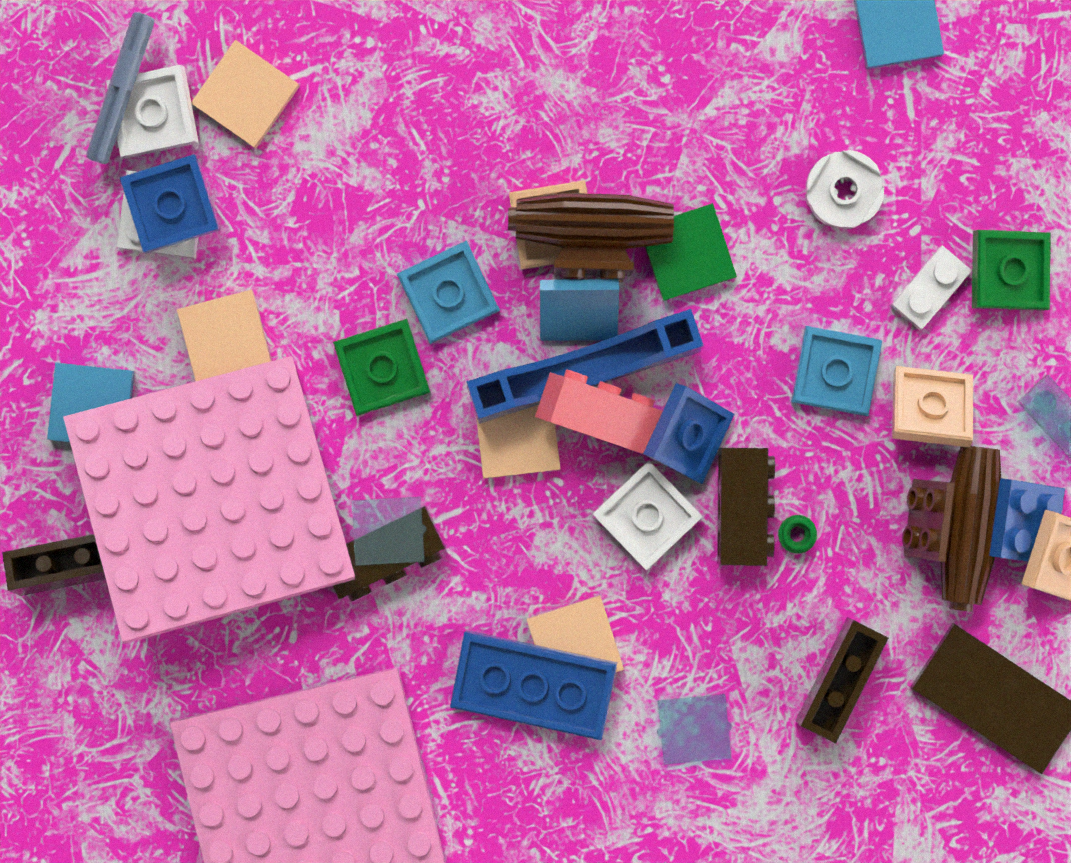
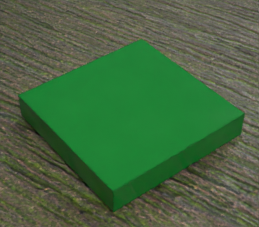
[645,203,737,301]
[972,230,1051,311]
[333,319,431,416]

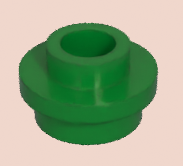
[778,515,817,554]

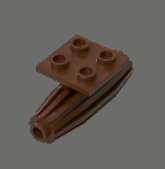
[508,193,674,283]
[902,446,1001,612]

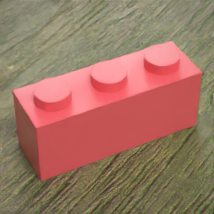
[535,369,663,454]

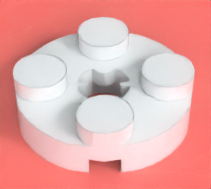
[805,150,884,229]

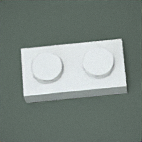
[890,245,972,330]

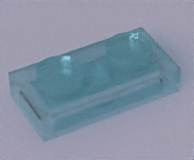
[1017,375,1071,458]

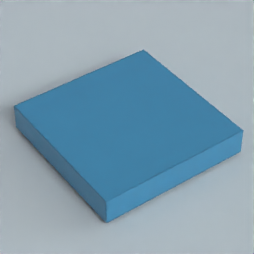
[854,0,944,69]
[397,240,500,344]
[540,279,619,341]
[791,326,882,416]
[47,363,135,442]

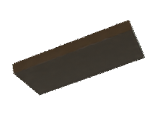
[910,623,1071,774]

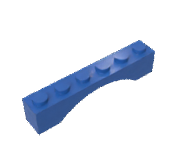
[466,309,704,424]

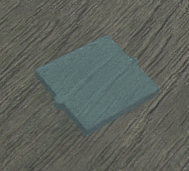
[350,496,427,566]
[657,694,732,765]

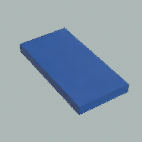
[450,630,618,740]

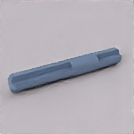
[86,12,155,164]

